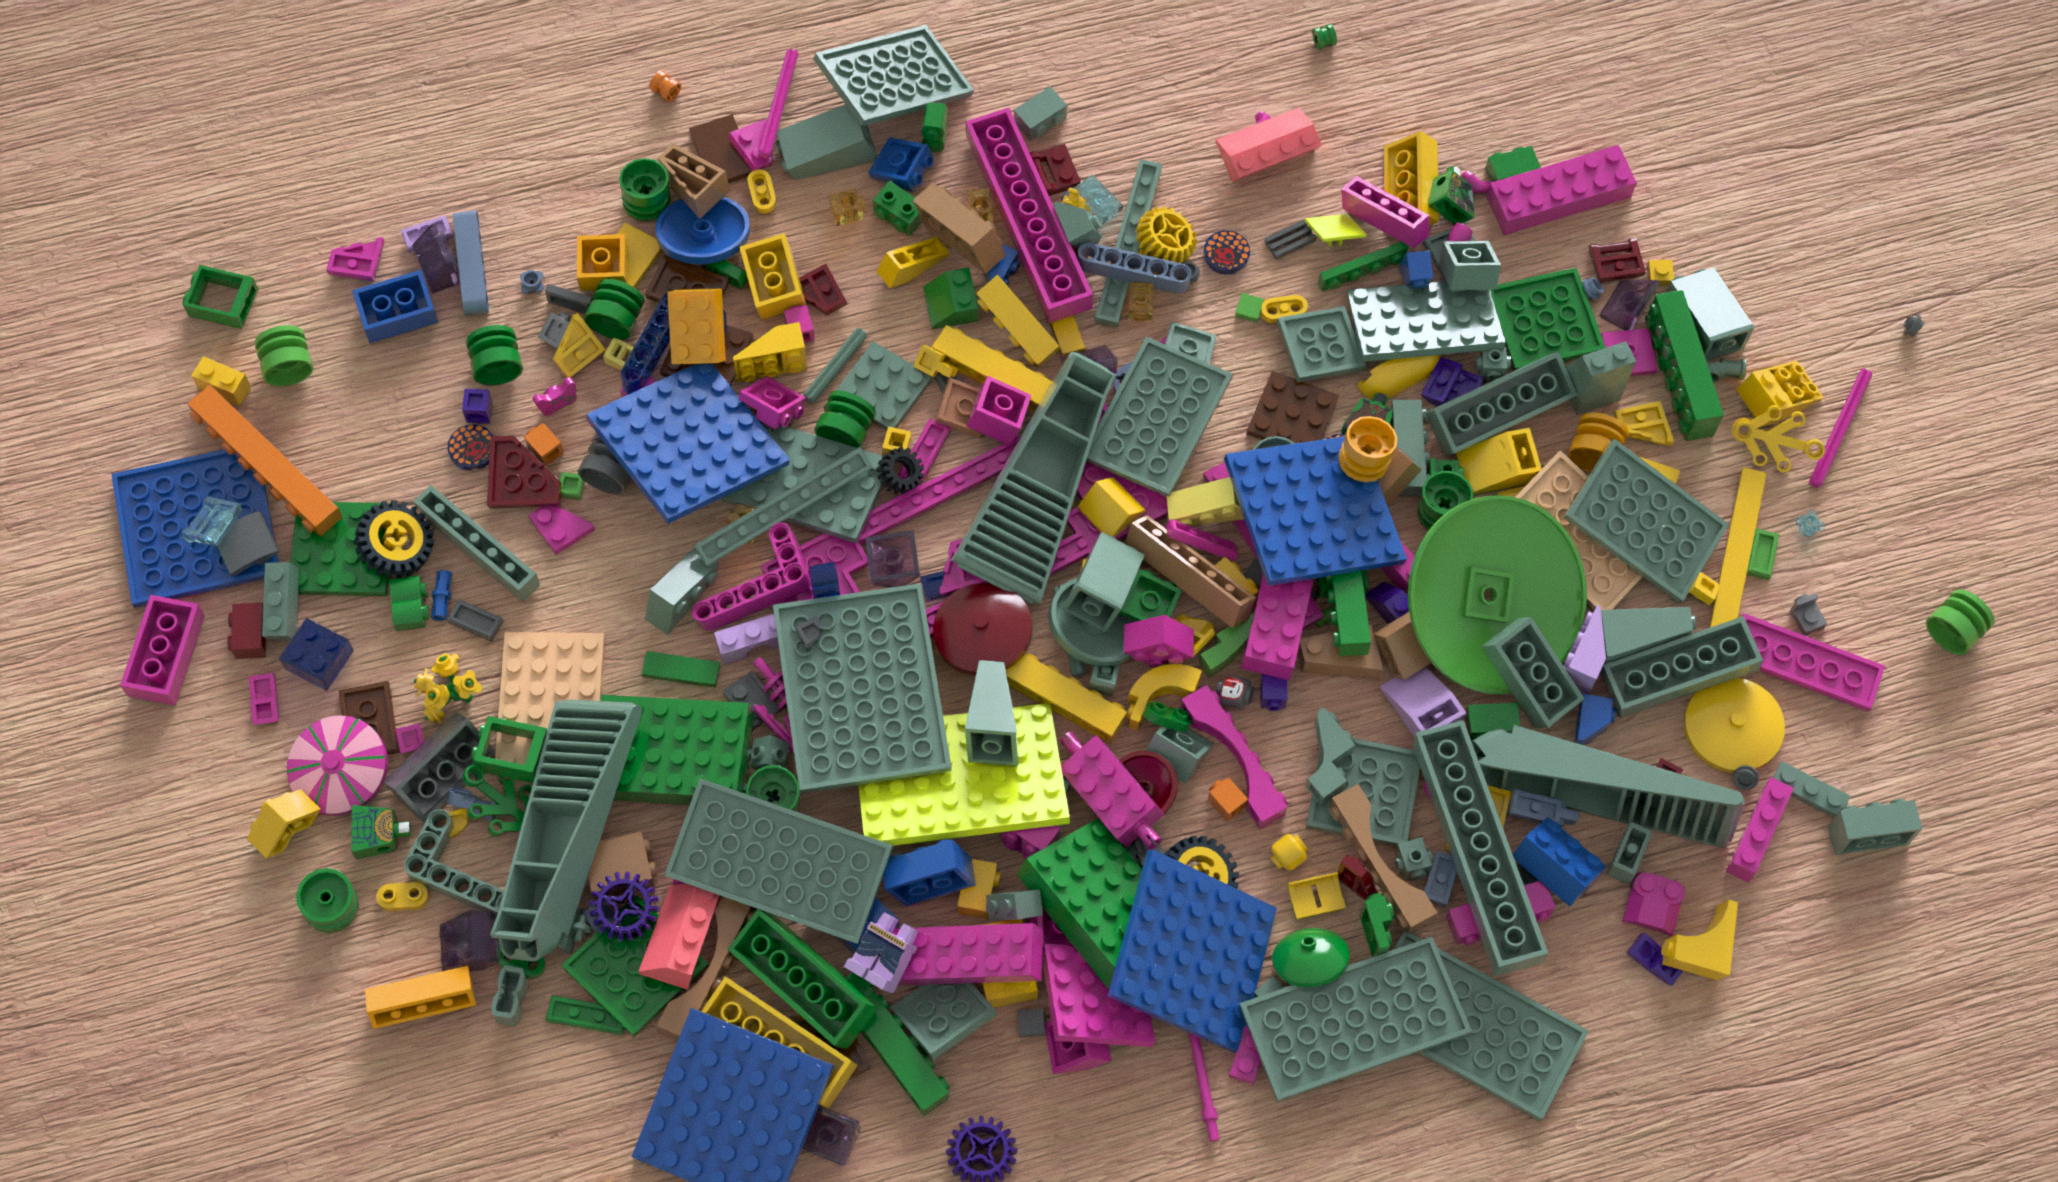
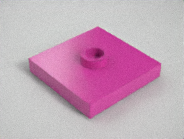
[1601,328,1657,376]

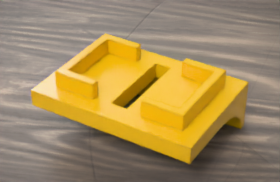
[1287,872,1346,920]

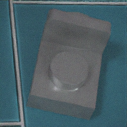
[538,311,572,349]
[1790,593,1827,636]

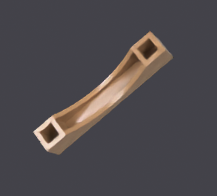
[1329,784,1437,934]
[657,896,756,1041]

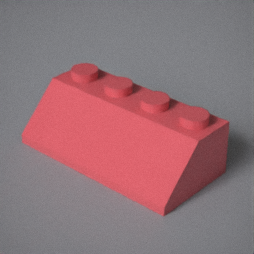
[1215,108,1322,183]
[638,883,720,990]

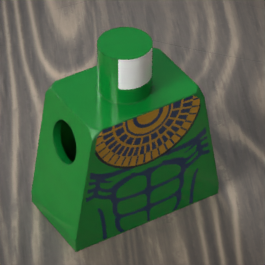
[351,805,411,859]

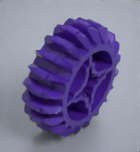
[589,871,659,942]
[946,1116,1017,1182]

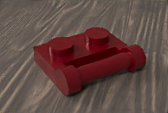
[1030,144,1081,196]
[1589,238,1646,283]

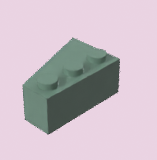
[645,548,719,635]

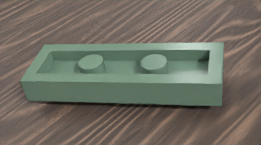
[1773,761,1850,818]

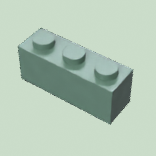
[262,562,299,641]

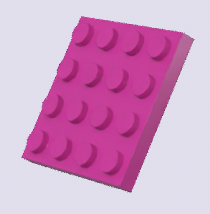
[1042,944,1155,1047]

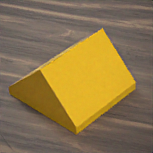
[1077,477,1146,538]

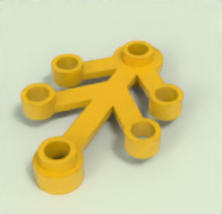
[1731,405,1825,473]

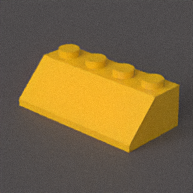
[1384,130,1439,226]

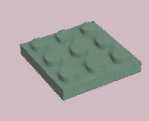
[1276,306,1366,383]
[836,341,932,430]
[890,983,997,1060]

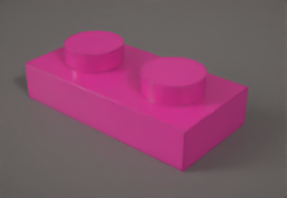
[1229,1026,1261,1085]

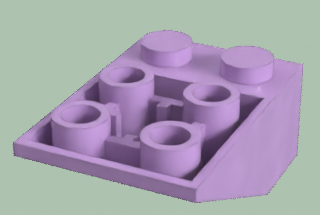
[1564,605,1606,695]
[1380,667,1466,737]

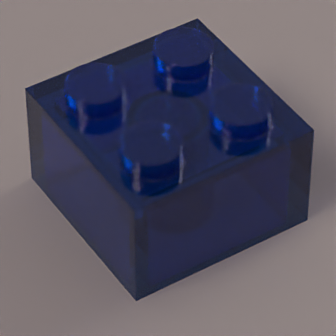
[279,618,354,691]

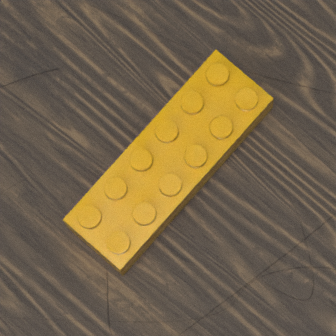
[701,976,858,1109]

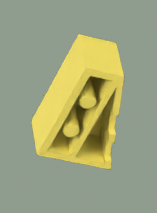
[1167,477,1244,526]

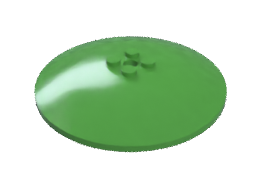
[1408,495,1587,694]

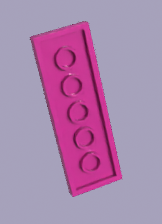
[1742,613,1885,712]

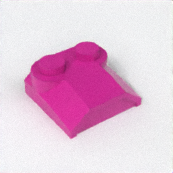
[1622,873,1685,937]

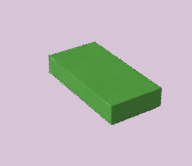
[1746,528,1779,580]

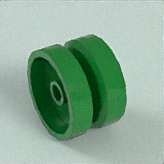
[296,868,359,933]

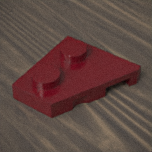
[799,264,848,315]
[1337,855,1378,900]

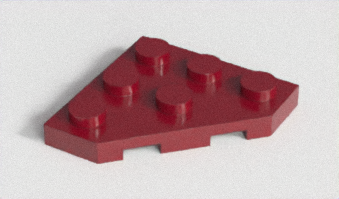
[487,436,562,509]

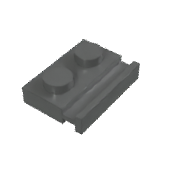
[723,671,781,731]

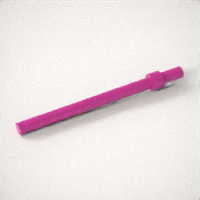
[1189,1033,1220,1142]

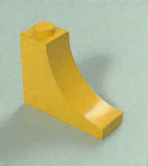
[1661,900,1738,981]

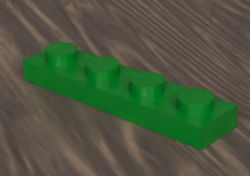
[1318,242,1408,291]

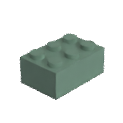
[1828,799,1922,855]

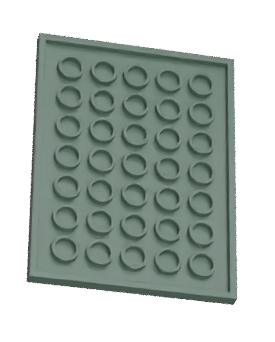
[773,583,952,794]

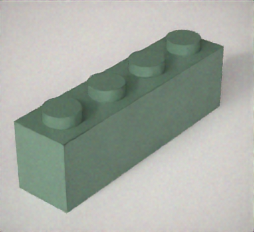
[1390,400,1430,497]

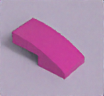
[248,673,279,725]

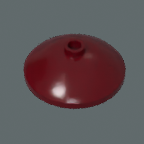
[1120,751,1178,815]

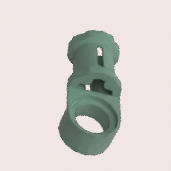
[1707,358,1746,382]

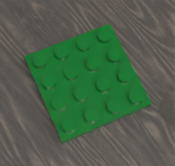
[1490,267,1606,371]
[290,502,390,597]
[561,895,709,1038]

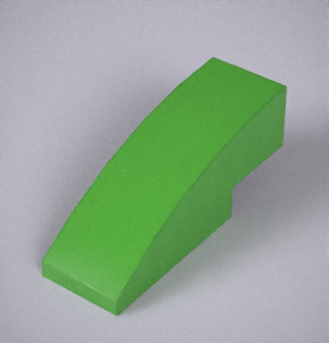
[1199,613,1254,679]

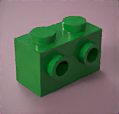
[873,181,923,236]

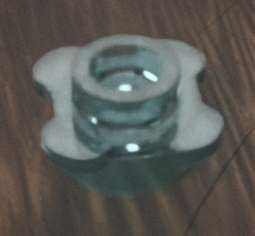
[1796,510,1825,537]

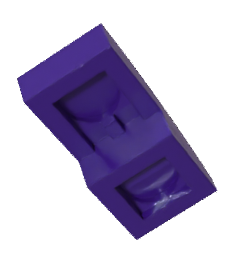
[1626,933,1683,986]

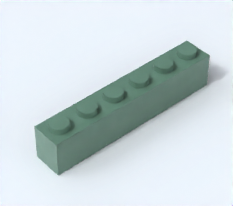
[413,485,540,602]

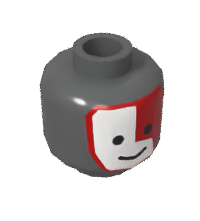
[1216,675,1254,710]

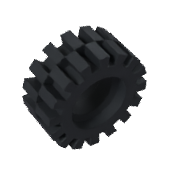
[877,447,924,494]

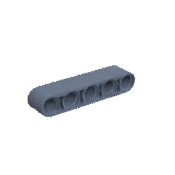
[453,210,489,316]
[1078,243,1191,294]

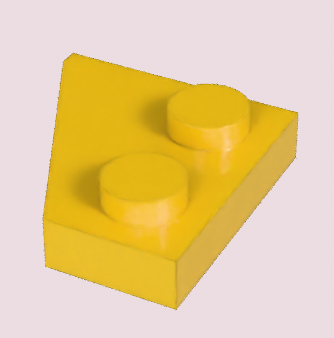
[1613,401,1674,446]

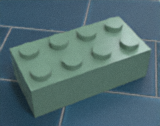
[1481,617,1585,728]

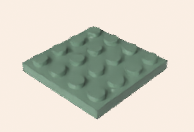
[1306,738,1420,847]

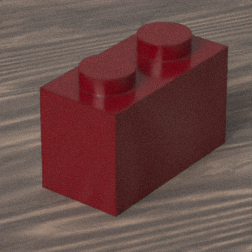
[227,602,267,659]

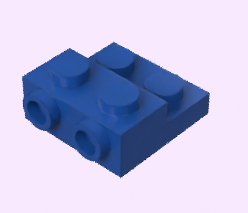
[868,137,934,192]

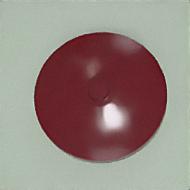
[933,583,1033,676]

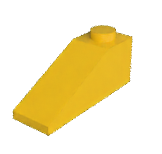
[876,237,950,288]

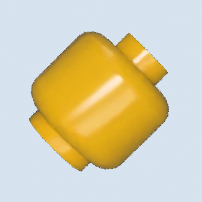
[1270,834,1309,871]

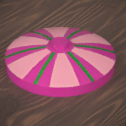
[287,716,388,816]

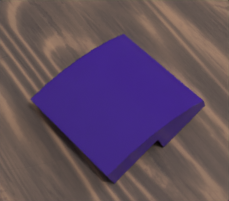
[1421,357,1485,407]

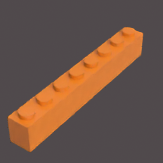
[187,385,342,537]

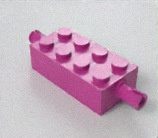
[1060,732,1164,850]

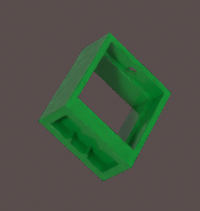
[182,265,258,329]
[471,716,547,783]

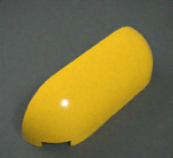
[1357,355,1442,399]

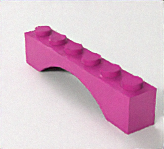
[1180,685,1288,830]

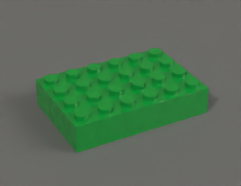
[600,695,754,805]
[1016,818,1142,989]

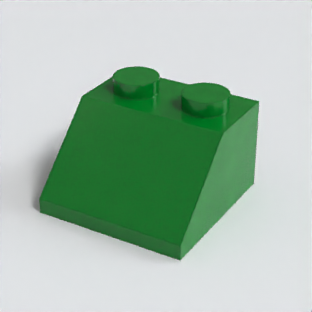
[923,267,978,329]

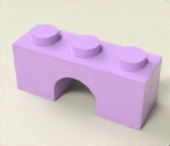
[714,614,779,665]

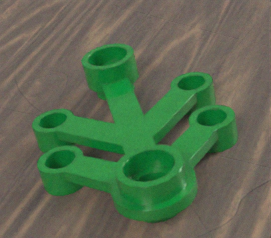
[462,765,532,837]

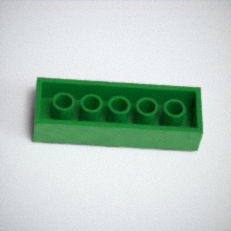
[1645,290,1724,441]
[728,909,879,1049]

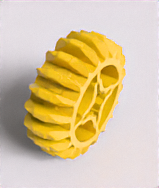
[1135,206,1198,263]

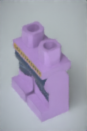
[843,912,918,994]

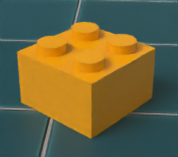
[577,234,628,291]

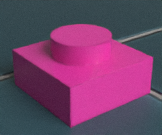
[394,723,424,753]

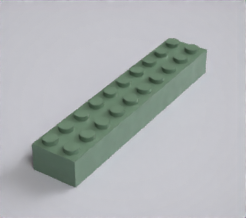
[1412,720,1548,976]

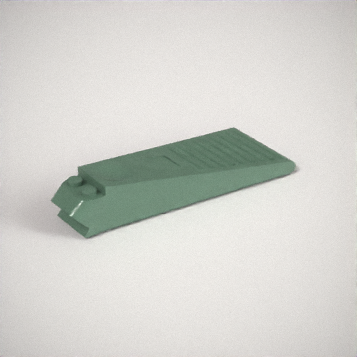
[951,352,1116,605]
[490,699,642,961]
[1471,725,1745,848]

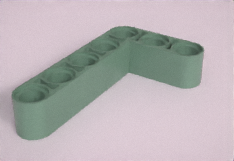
[404,809,504,917]

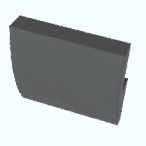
[212,511,279,576]

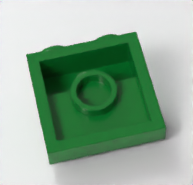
[1118,569,1182,622]
[1359,893,1394,957]

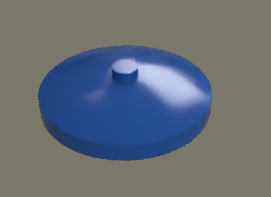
[655,197,750,264]

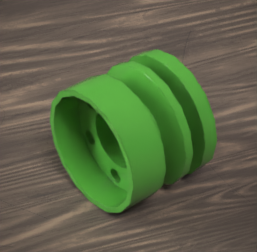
[254,325,314,386]
[1926,589,1995,655]

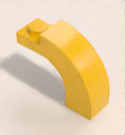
[1126,664,1202,731]

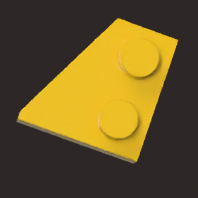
[552,313,606,378]

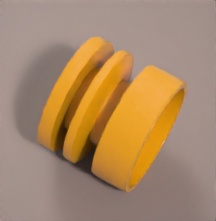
[1568,412,1629,472]
[1338,416,1397,482]

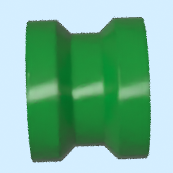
[1312,23,1337,50]

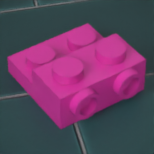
[738,376,806,429]

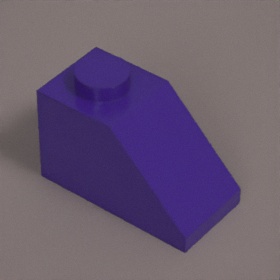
[1365,582,1409,624]

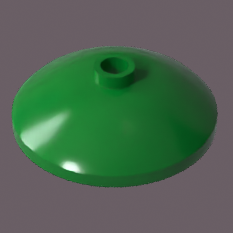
[1272,928,1350,987]

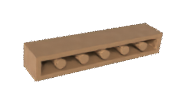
[1125,515,1256,628]

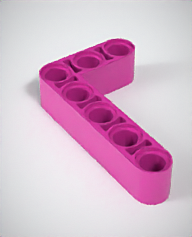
[692,522,811,631]

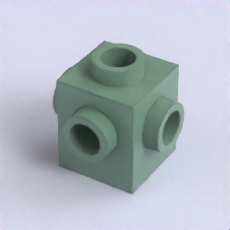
[1475,347,1511,381]
[750,735,789,770]
[1395,837,1434,880]

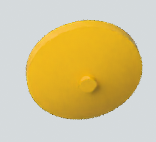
[1683,678,1785,774]

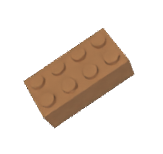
[913,183,1006,274]

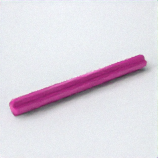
[758,49,798,159]
[1809,368,1872,488]

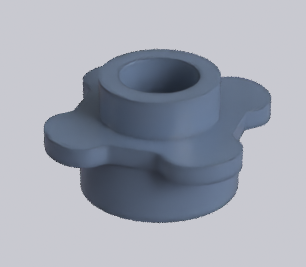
[520,270,544,294]

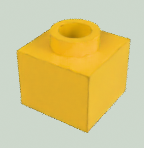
[882,427,912,456]

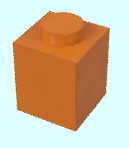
[524,423,564,467]
[1208,777,1248,822]

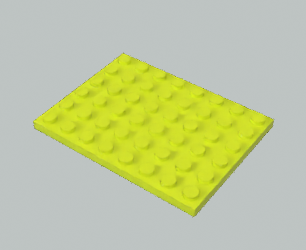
[858,703,1070,846]

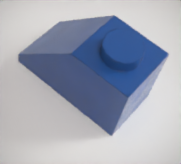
[1399,251,1433,289]
[1574,694,1616,745]

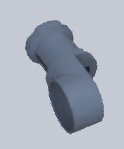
[447,788,497,822]

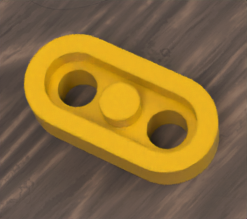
[747,169,776,214]
[1260,295,1308,323]
[376,882,429,911]

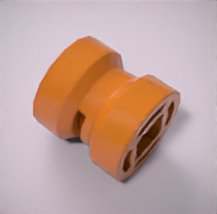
[649,70,682,102]

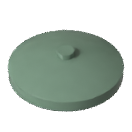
[1048,577,1135,667]

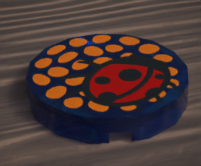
[1204,230,1250,275]
[447,424,493,471]

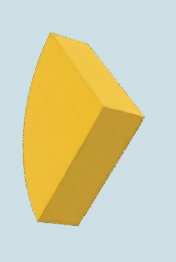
[445,808,470,838]

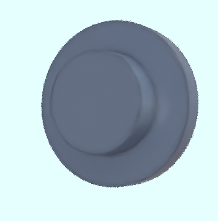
[1582,277,1604,300]

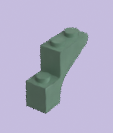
[1305,707,1355,806]

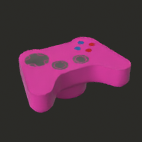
[533,377,577,416]

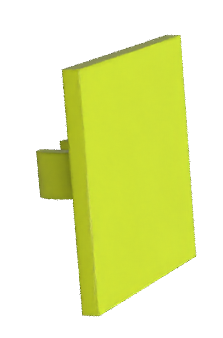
[1305,214,1367,247]

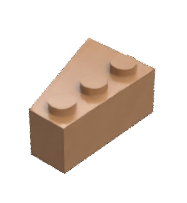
[658,144,730,219]

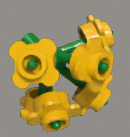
[414,654,482,724]

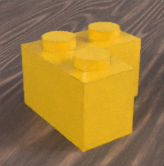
[246,789,321,859]

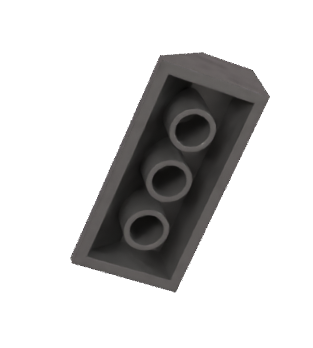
[383,712,496,823]

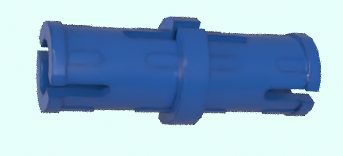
[431,570,453,621]

